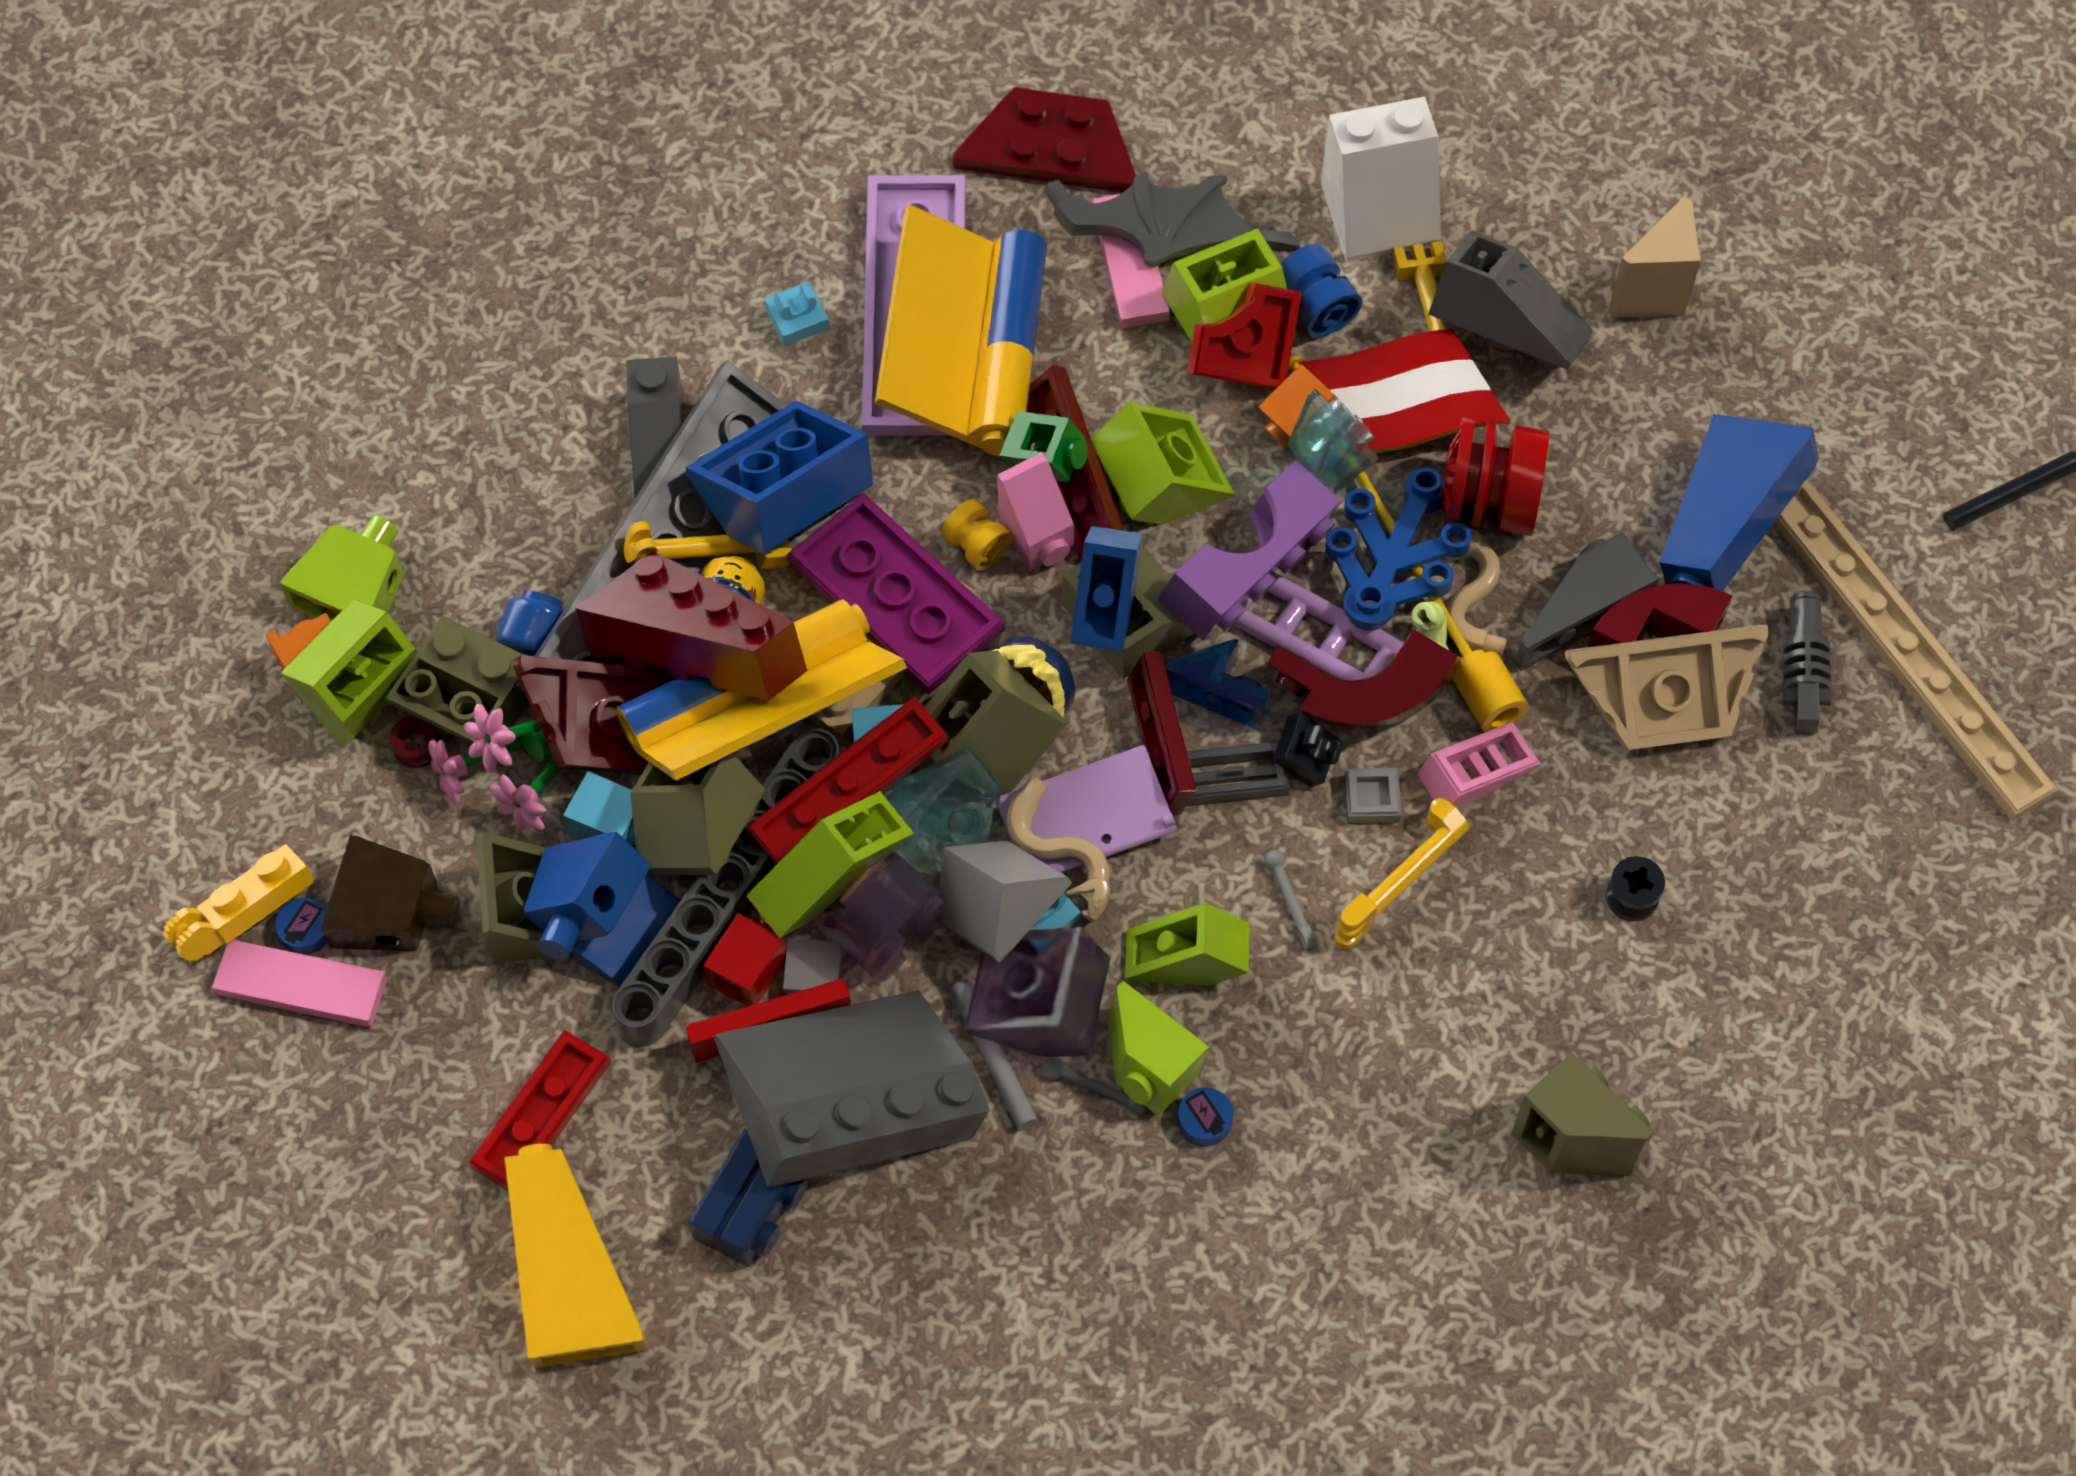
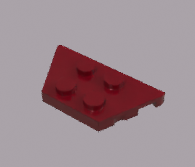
[953,87,1136,193]
[513,655,676,775]

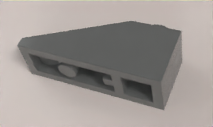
[626,357,684,499]
[1515,533,1658,671]

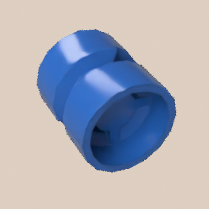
[1280,243,1363,339]

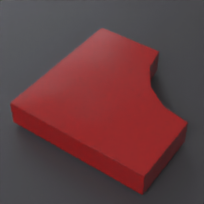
[1187,283,1302,390]

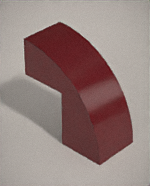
[1587,583,1733,648]

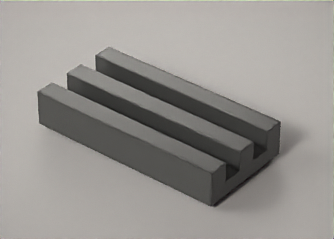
[1187,741,1290,806]

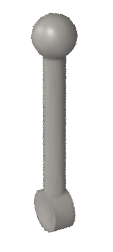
[1264,850,1316,950]

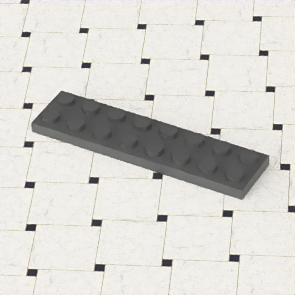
[515,360,787,694]

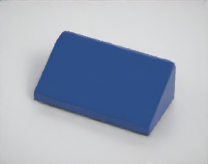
[573,874,681,987]

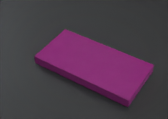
[787,492,1005,695]

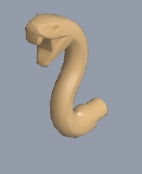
[1446,524,1508,659]
[1006,776,1110,922]

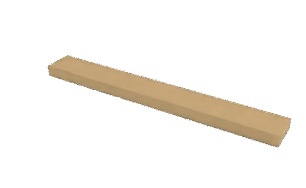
[1773,479,2058,822]

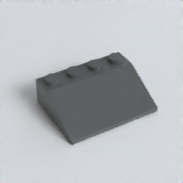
[714,990,990,1188]

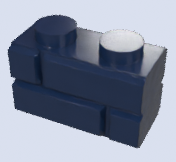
[687,1128,808,1267]

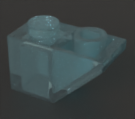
[1287,389,1379,494]

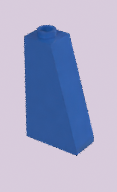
[1660,414,1819,591]

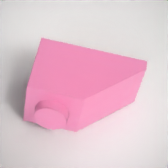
[997,452,1074,571]

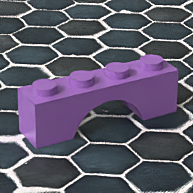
[1157,460,1341,641]

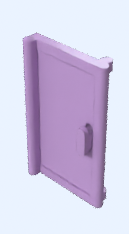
[995,745,1177,873]

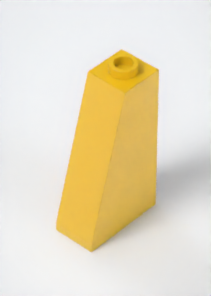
[505,1144,648,1368]

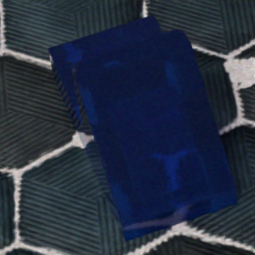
[1166,639,1271,731]

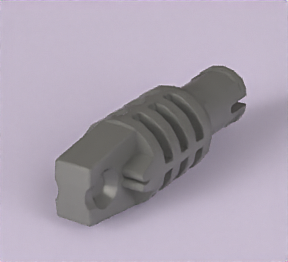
[1783,592,1832,733]

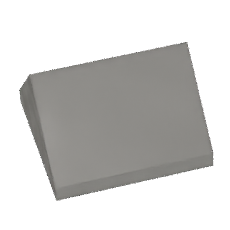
[935,841,1072,963]

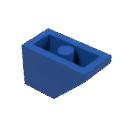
[1070,526,1143,652]

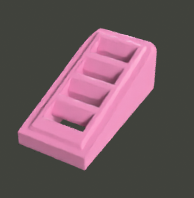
[1418,722,1541,809]

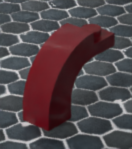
[1267,629,1462,729]

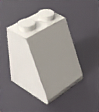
[1321,97,1441,262]

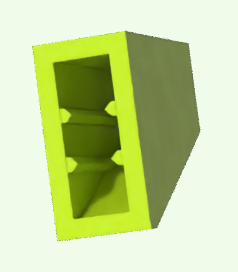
[746,791,914,938]

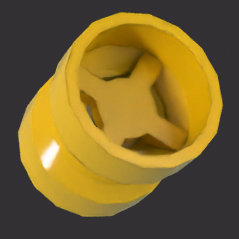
[941,499,1013,571]

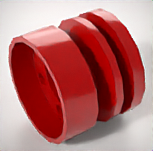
[1442,417,1549,537]

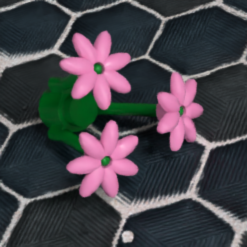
[428,704,564,831]

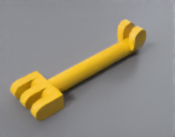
[1391,241,1449,331]
[624,521,793,570]
[1334,798,1470,950]

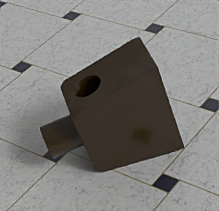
[321,835,460,951]

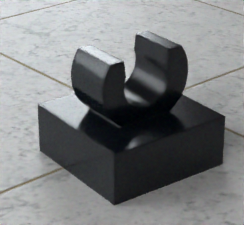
[1272,712,1344,787]

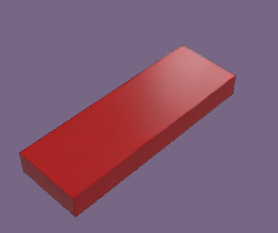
[686,979,851,1063]
[468,1030,611,1191]

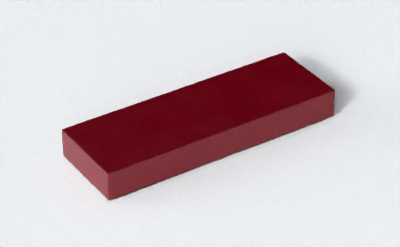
[1127,652,1197,816]

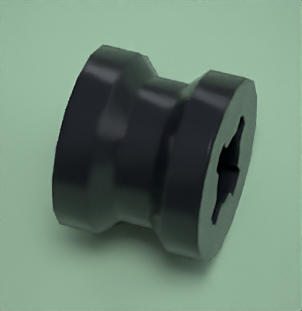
[1605,856,1665,922]

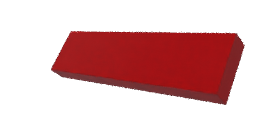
[746,697,949,866]

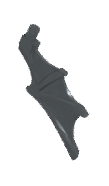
[1044,172,1300,267]

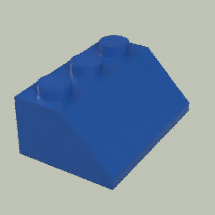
[686,400,873,554]

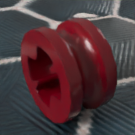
[390,716,440,768]

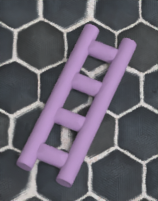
[1233,573,1404,680]

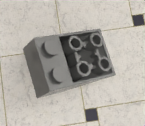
[1428,231,1593,370]

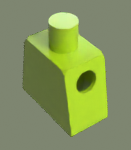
[280,515,404,621]

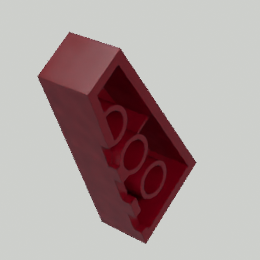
[575,551,808,701]

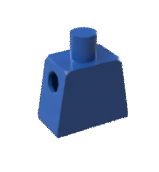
[524,831,651,960]

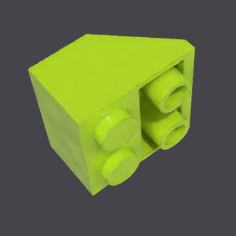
[1162,228,1296,342]
[281,599,415,747]

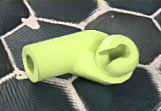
[1411,601,1450,651]

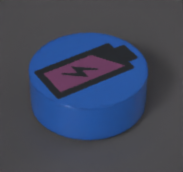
[275,898,327,955]
[1178,1087,1234,1146]

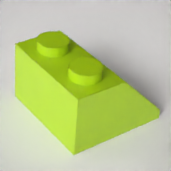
[1091,402,1235,525]

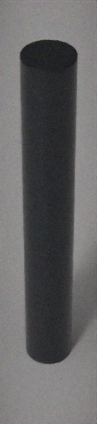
[1943,451,2076,531]

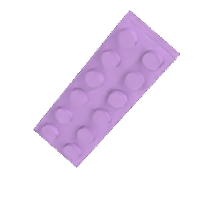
[862,175,966,436]

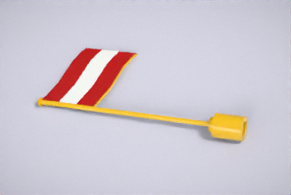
[1288,330,1529,732]

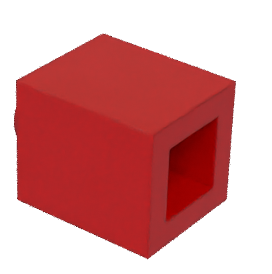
[703,913,787,1007]

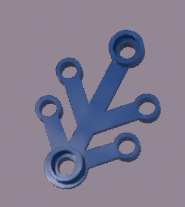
[1325,467,1472,630]

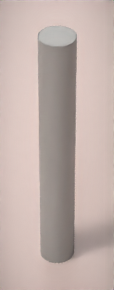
[950,980,1038,1131]

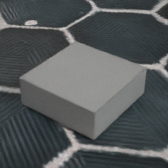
[1344,767,1402,824]
[783,939,843,996]

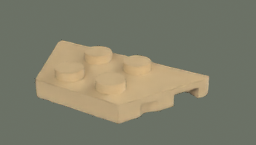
[1565,625,1769,750]

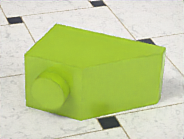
[1125,902,1250,985]
[1106,981,1209,1116]

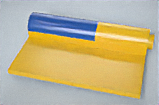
[875,204,1047,456]
[616,599,907,780]

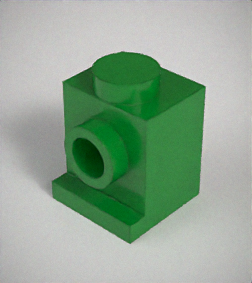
[999,411,1087,483]

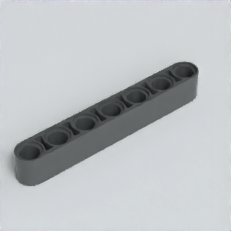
[612,728,840,1047]

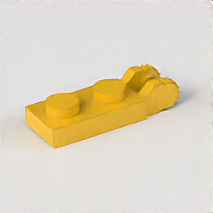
[163,844,315,962]

